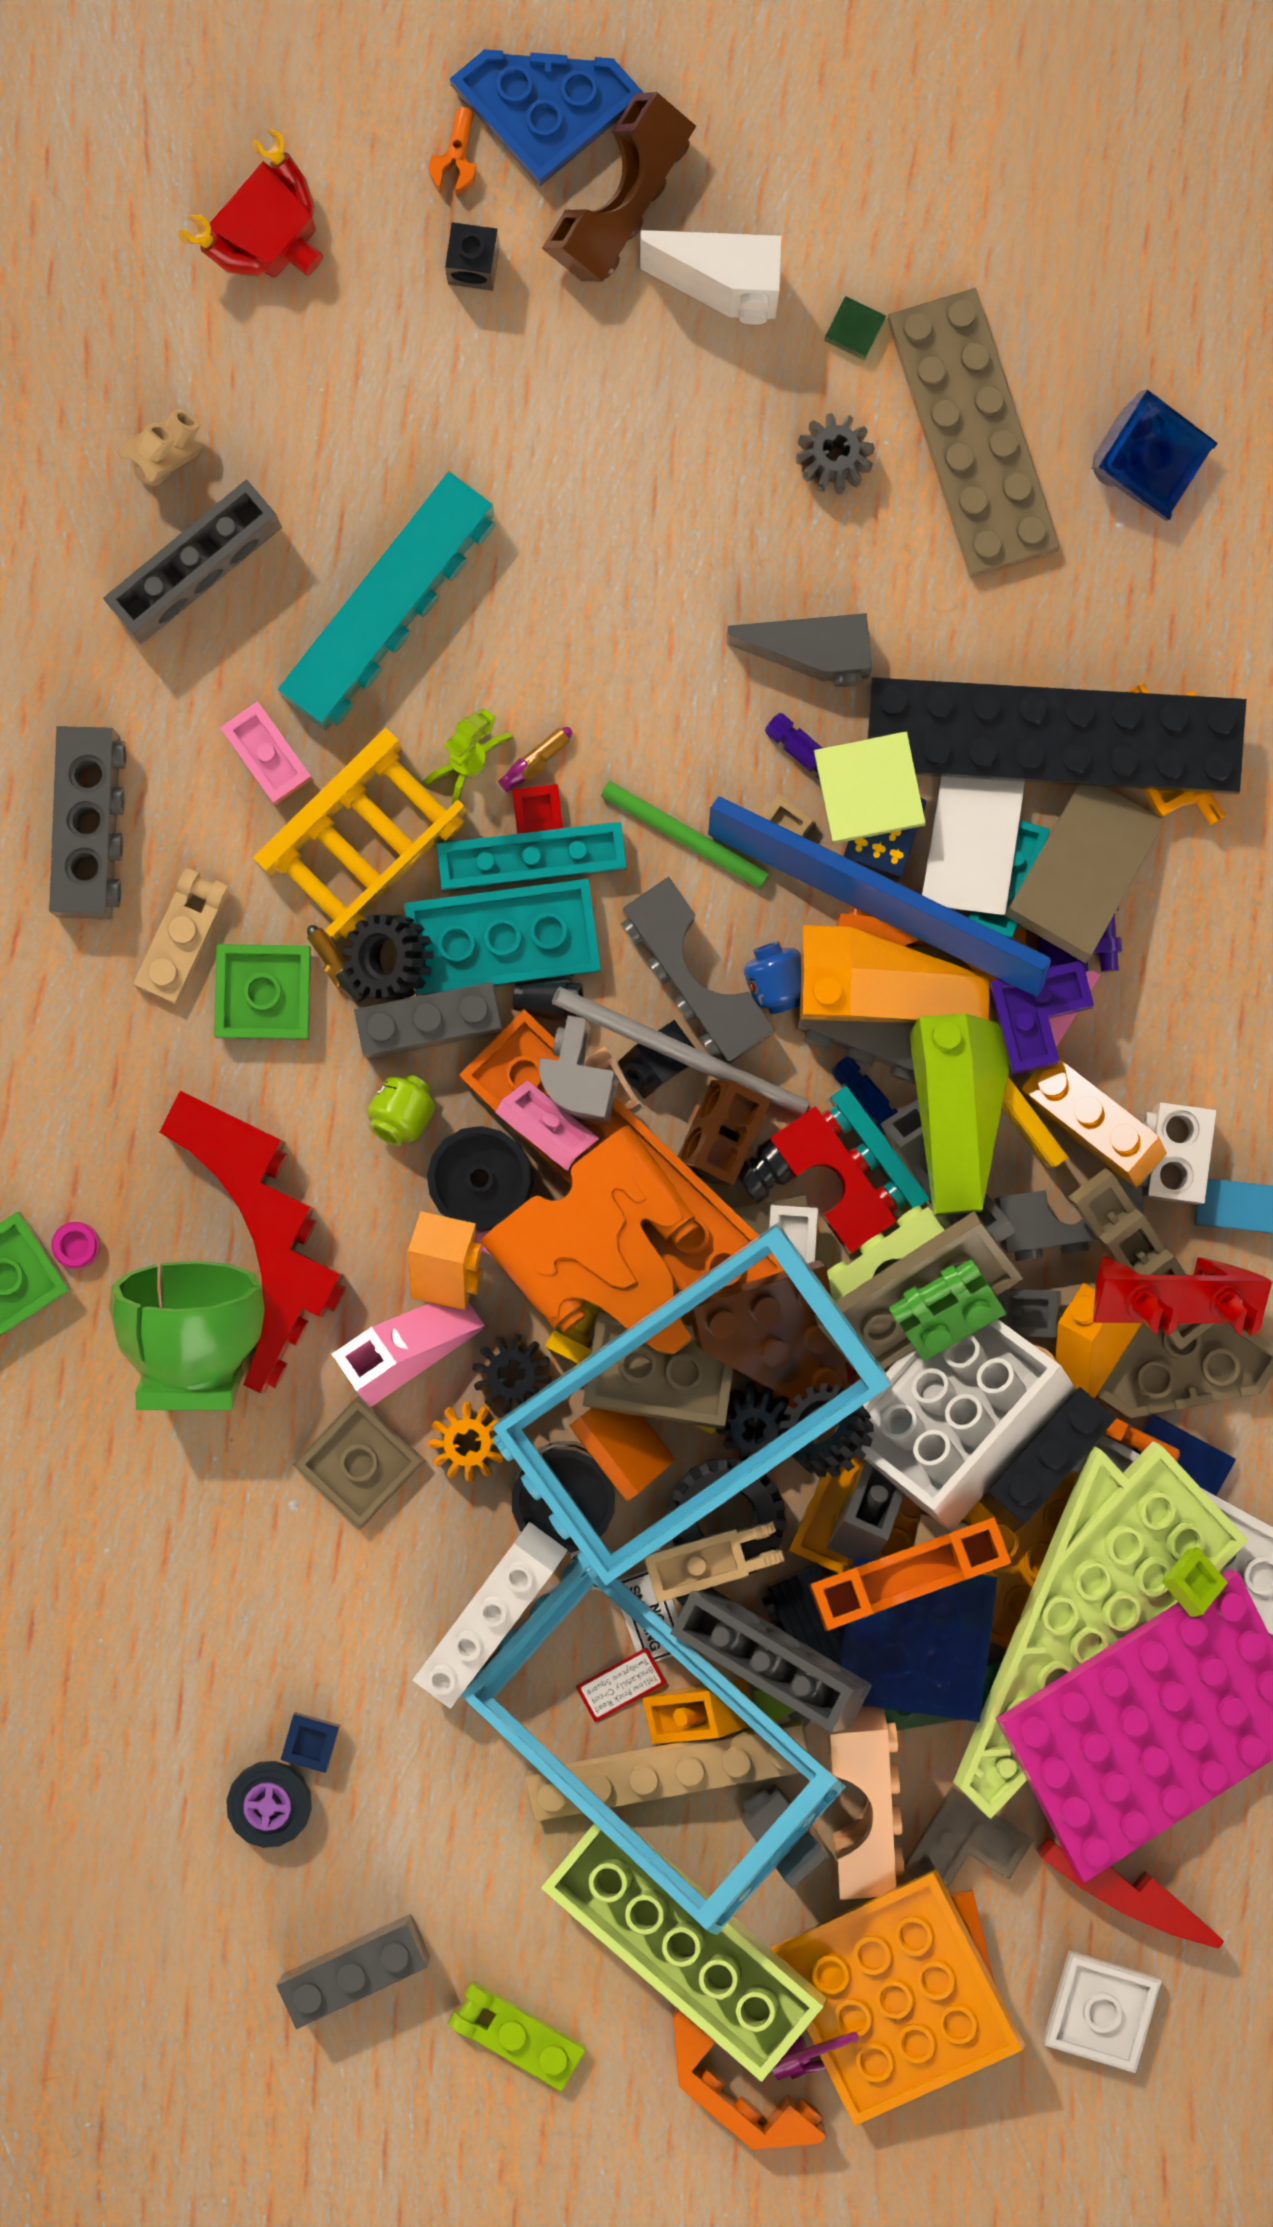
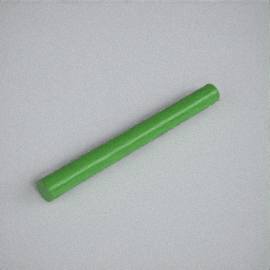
[601,781,769,889]

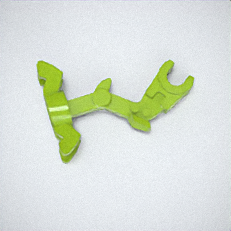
[422,708,514,805]

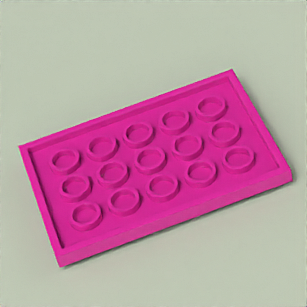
[995,1569,1273,1883]

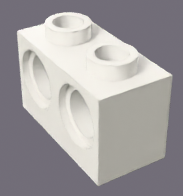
[1140,1102,1216,1205]

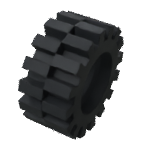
[343,914,434,999]
[780,1383,874,1478]

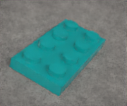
[404,879,601,997]

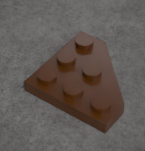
[689,1260,849,1400]

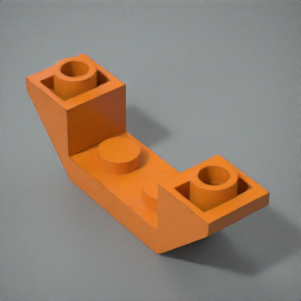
[673,2006,826,2150]

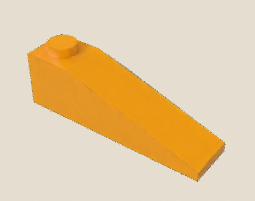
[800,925,990,1023]

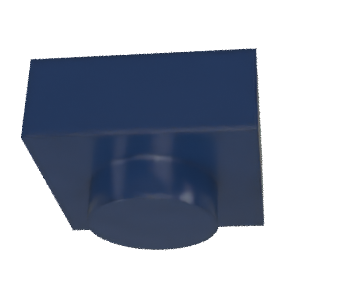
[280,1712,340,1773]

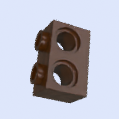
[677,1080,771,1186]

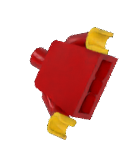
[178,128,323,278]

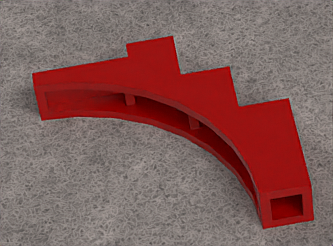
[159,1091,346,1393]

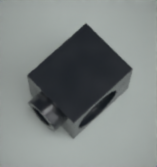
[445,222,500,291]

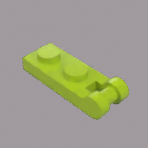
[447,1981,586,2092]

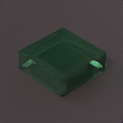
[824,296,886,360]

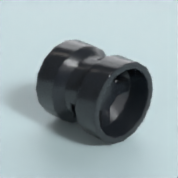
[737,1139,795,1204]

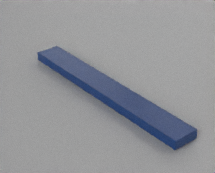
[708,796,1051,997]

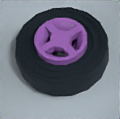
[226,1761,312,1848]

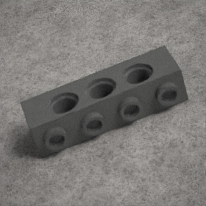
[103,479,282,645]
[49,726,127,919]
[670,1588,872,1733]

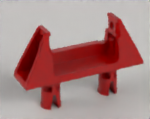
[1093,1256,1273,1336]

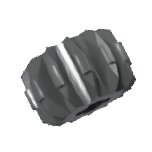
[796,413,875,494]

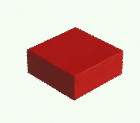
[512,784,563,834]

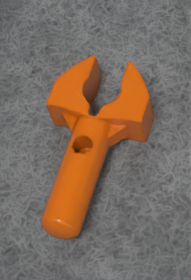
[429,107,477,196]
[1104,1419,1180,1462]

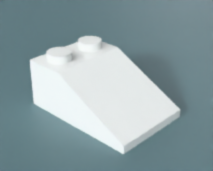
[640,230,781,325]

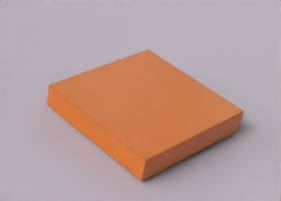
[569,1408,676,1502]

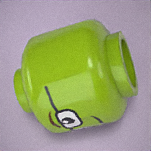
[366,1074,436,1146]

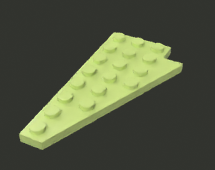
[953,1441,1248,1819]

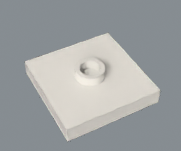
[1042,1950,1162,2073]

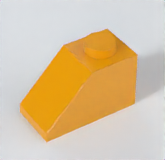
[1055,1283,1142,1398]
[642,1678,752,1744]

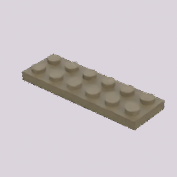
[887,287,1060,578]

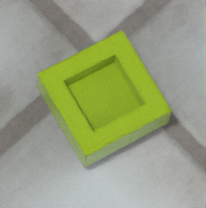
[1162,1547,1228,1617]

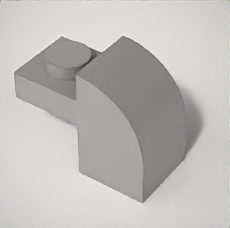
[539,1015,619,1125]

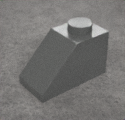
[827,1459,904,1565]

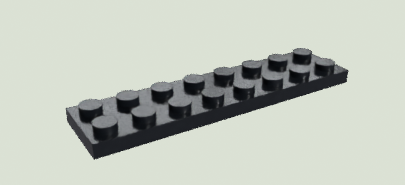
[868,677,1247,795]

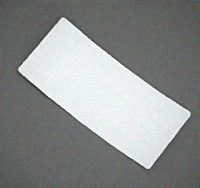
[922,777,1025,915]

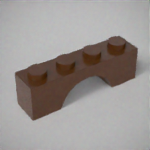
[541,92,696,282]

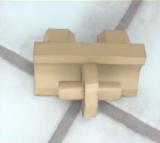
[117,408,203,486]

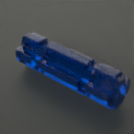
[831,1057,899,1136]

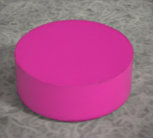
[51,1222,101,1269]

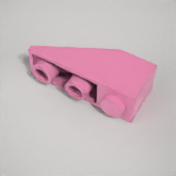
[332,1302,486,1407]

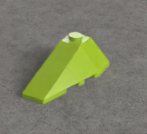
[909,1013,1009,1216]

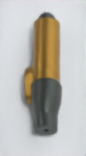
[307,925,368,1004]

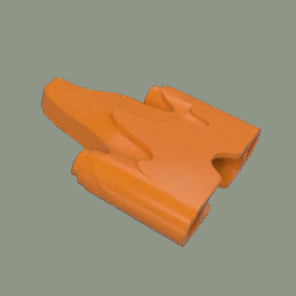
[481,1125,698,1354]

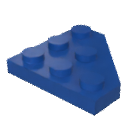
[450,49,644,186]

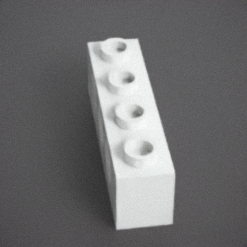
[412,1522,568,1709]

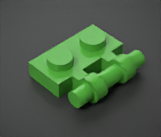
[889,1259,1006,1362]

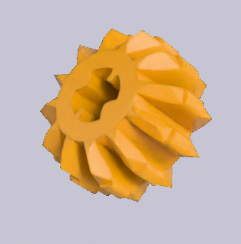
[428,1402,505,1482]

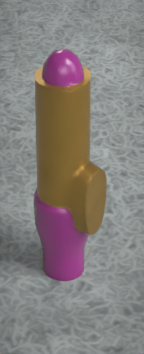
[497,727,573,793]

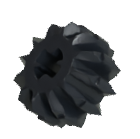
[472,1334,552,1413]
[716,1381,790,1461]

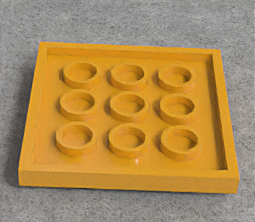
[770,1869,1025,2126]

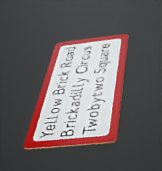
[576,1648,666,1722]

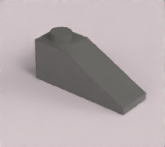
[726,613,872,687]
[740,1784,828,1889]

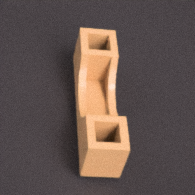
[827,1705,904,1900]

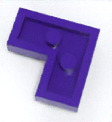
[989,960,1094,1075]

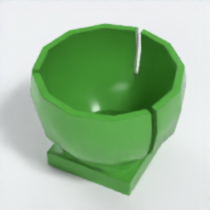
[109,1261,265,1410]

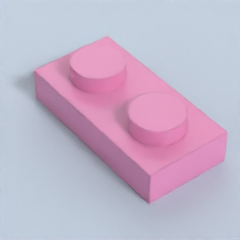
[220,701,312,805]
[495,1080,599,1171]

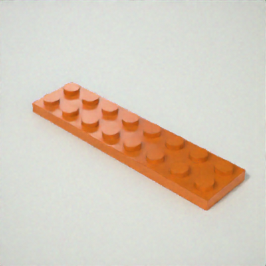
[459,1009,785,1293]

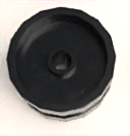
[427,1126,534,1232]
[512,1441,615,1553]

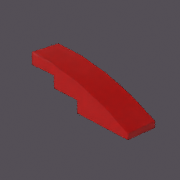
[1037,1837,1225,1949]

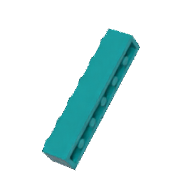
[277,471,495,731]

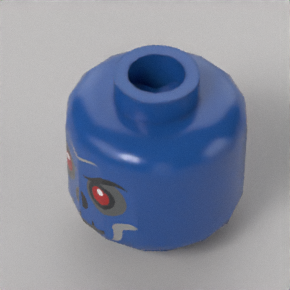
[744,941,802,1014]

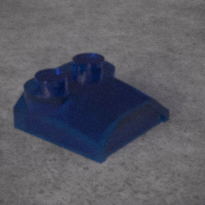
[1091,389,1218,521]

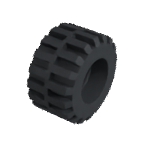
[668,1457,787,1575]

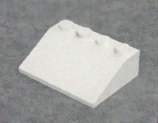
[835,1319,1077,1532]

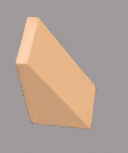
[584,1046,639,1110]

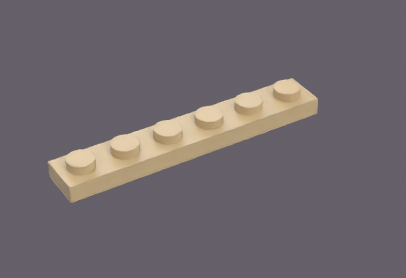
[524,1719,810,1822]

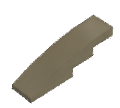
[1068,1168,1213,1350]

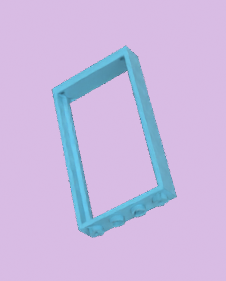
[493,1223,891,1586]
[461,1558,846,1935]

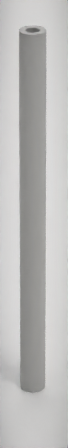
[552,987,809,1117]

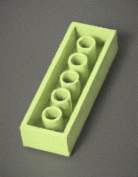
[541,1823,827,2082]

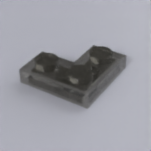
[904,1786,1034,1889]

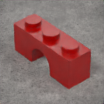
[769,1106,898,1254]

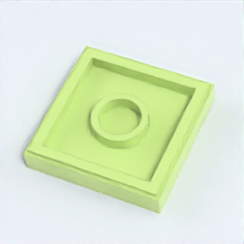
[814,731,925,844]

